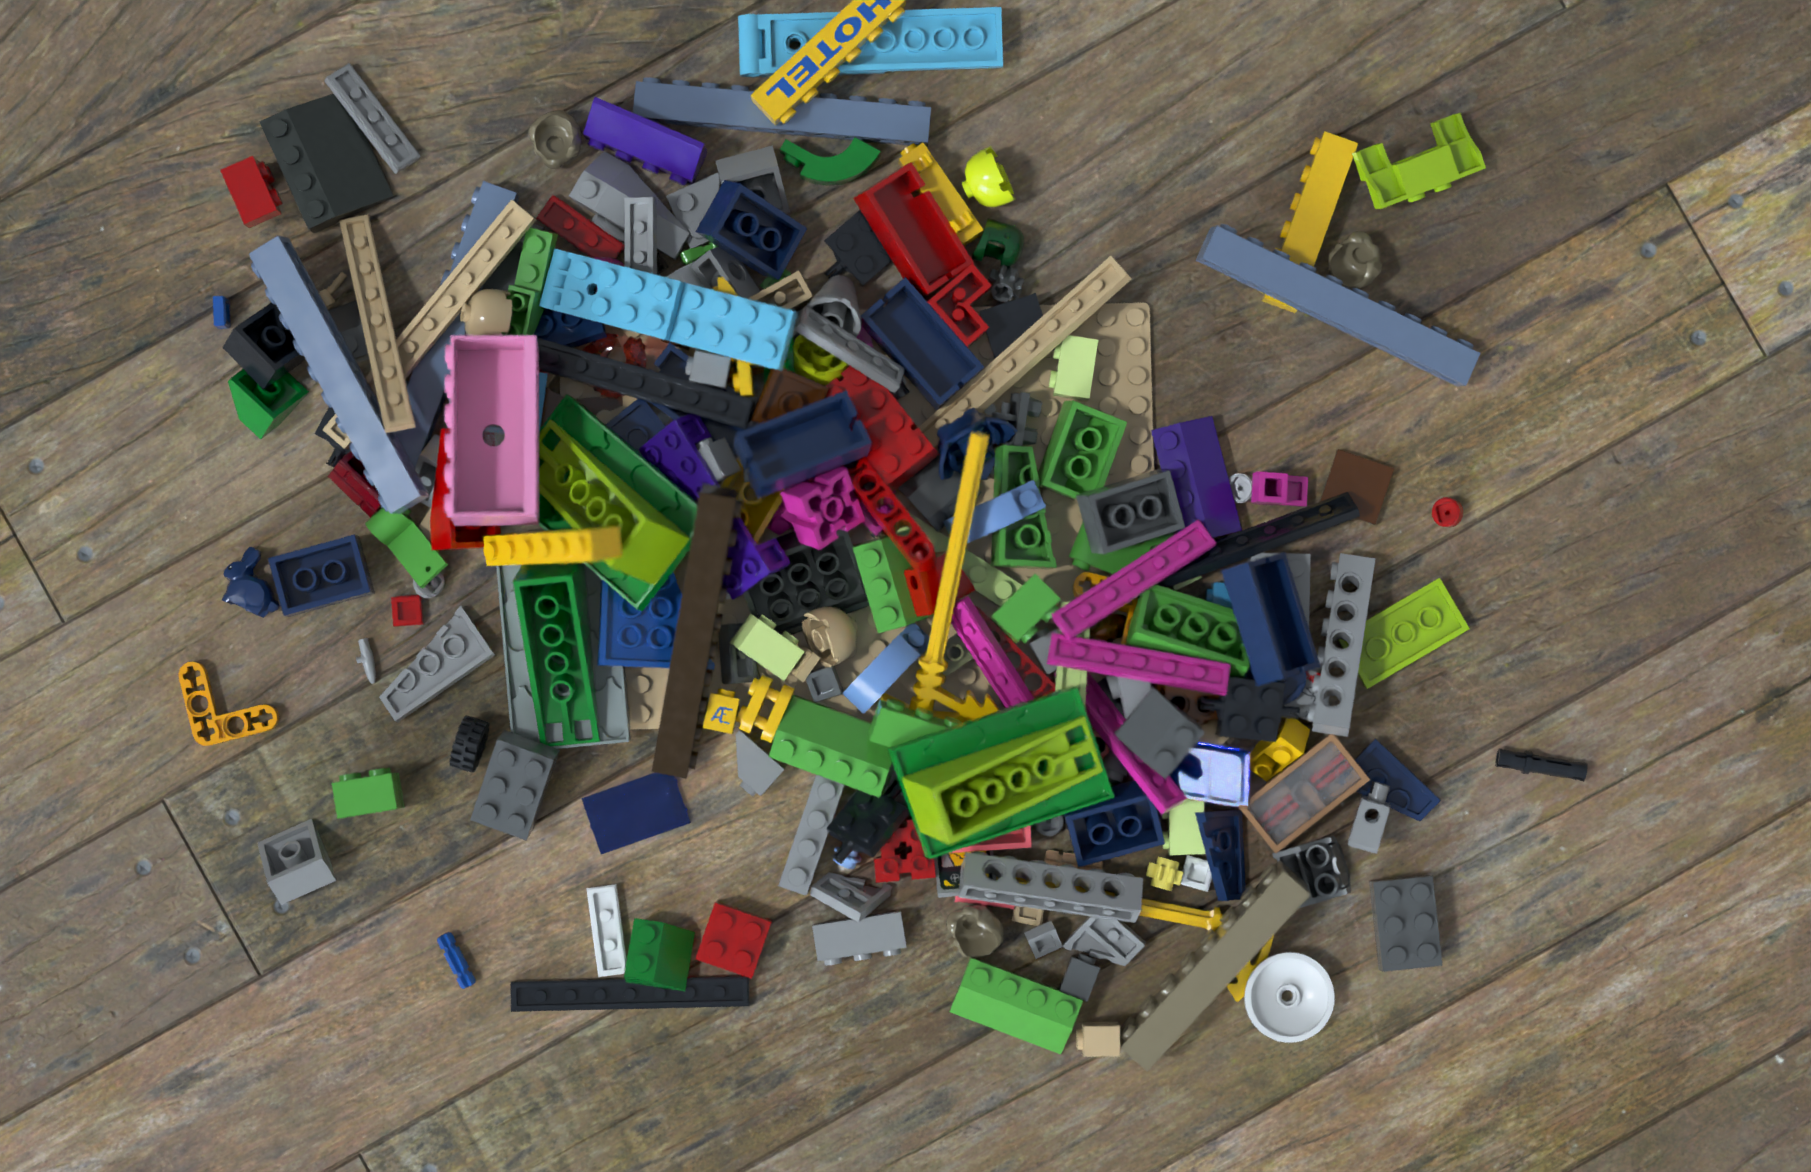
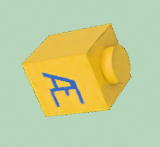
[703,688,741,734]

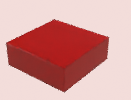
[391,595,424,627]

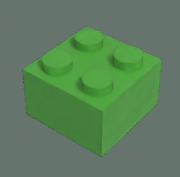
[991,573,1060,644]
[332,768,405,819]

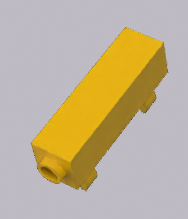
[898,143,984,247]

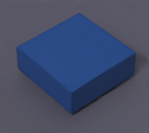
[213,296,231,329]

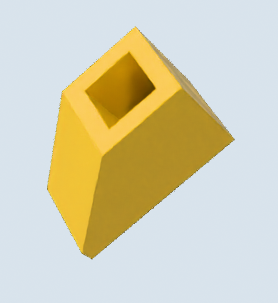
[1244,718,1310,782]

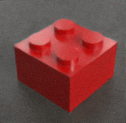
[695,901,772,979]

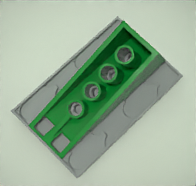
[496,562,631,749]

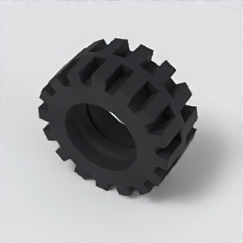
[450,715,490,773]

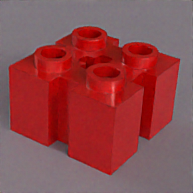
[874,819,936,883]

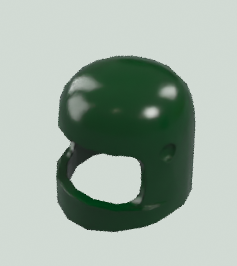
[972,218,1024,267]

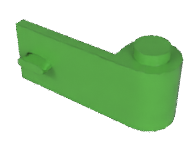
[365,507,448,589]

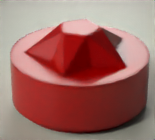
[1432,497,1463,528]

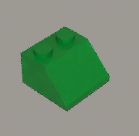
[624,918,695,991]

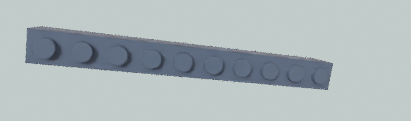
[633,77,931,147]
[395,181,520,468]
[1196,224,1480,387]
[249,236,430,514]

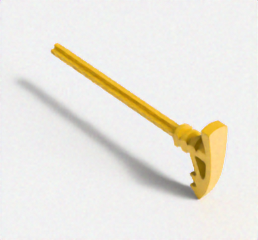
[880,432,1000,723]
[996,876,1274,1002]

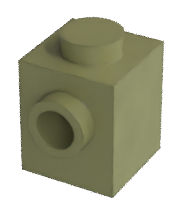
[942,633,973,677]

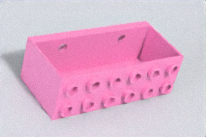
[445,335,539,526]

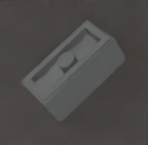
[718,623,758,684]

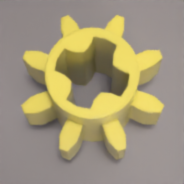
[1146,856,1184,891]

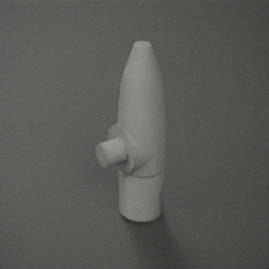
[592,214,625,242]
[356,638,376,684]

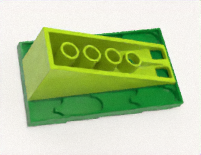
[539,394,698,611]
[888,686,1114,859]

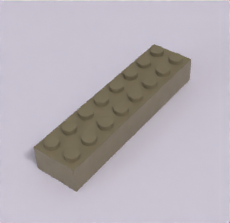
[1120,860,1310,1071]

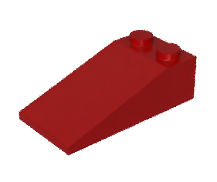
[430,428,501,551]

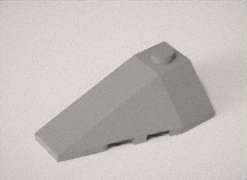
[569,151,690,260]

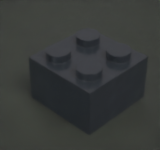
[222,302,305,390]

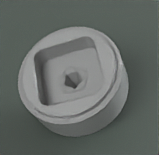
[1229,473,1252,503]
[413,572,445,598]
[1033,815,1064,836]

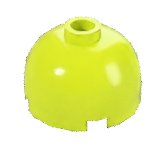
[962,146,1016,207]
[793,334,849,386]

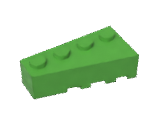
[991,445,1057,570]

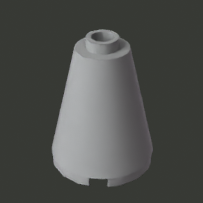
[806,275,862,337]

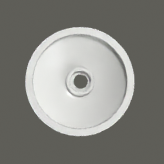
[1244,952,1335,1043]

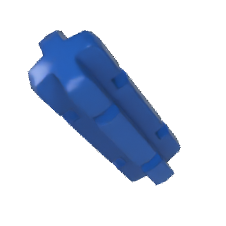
[437,932,476,989]

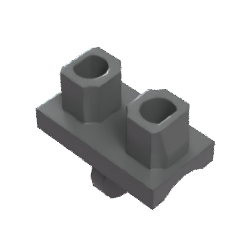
[991,392,1042,446]

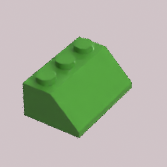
[1038,401,1127,500]
[853,529,934,633]

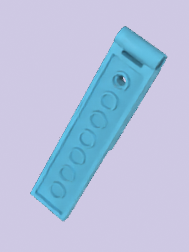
[738,7,1003,77]
[539,249,798,371]

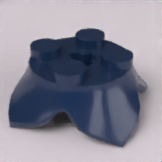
[937,408,1018,480]

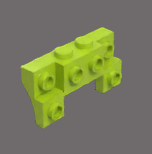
[1352,113,1486,209]

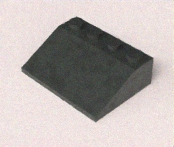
[259,93,394,234]
[743,529,869,635]

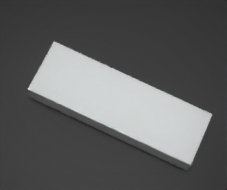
[586,884,627,977]

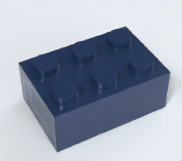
[696,180,807,280]
[268,534,375,617]
[1064,780,1165,867]

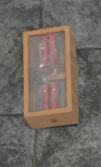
[1238,734,1370,854]

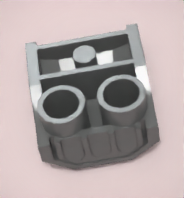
[898,452,981,532]
[1272,835,1351,908]

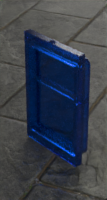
[1169,742,1251,807]
[581,773,691,854]

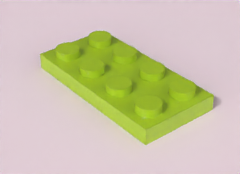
[1338,578,1470,689]

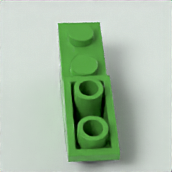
[501,227,558,336]

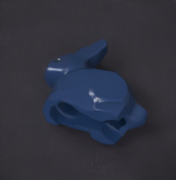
[222,547,280,618]

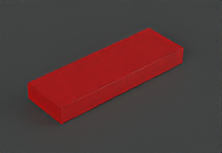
[536,195,625,260]

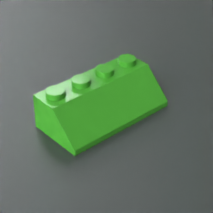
[1125,585,1250,677]
[768,695,894,798]
[949,957,1083,1054]

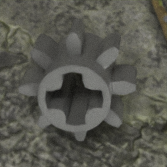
[988,265,1025,303]

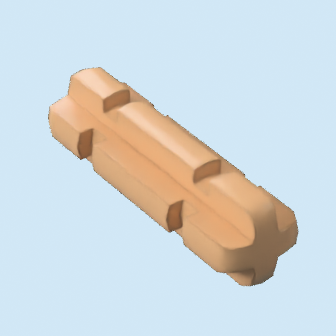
[1044,850,1103,870]

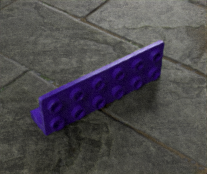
[639,414,791,600]

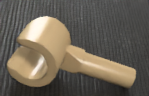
[319,272,347,310]

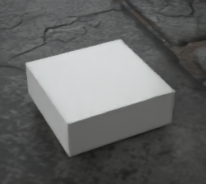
[1181,855,1212,892]

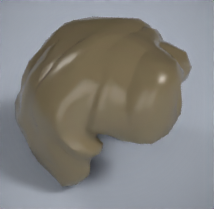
[528,110,582,169]
[1329,231,1382,291]
[946,905,1004,958]

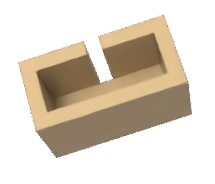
[1076,1022,1120,1057]

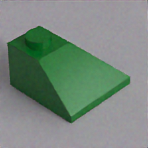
[228,369,309,439]

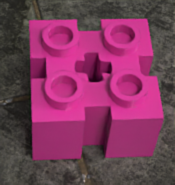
[780,467,865,550]

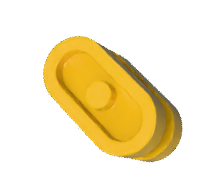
[736,674,795,743]

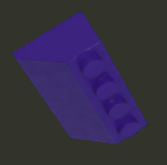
[583,97,708,186]
[1151,416,1242,538]

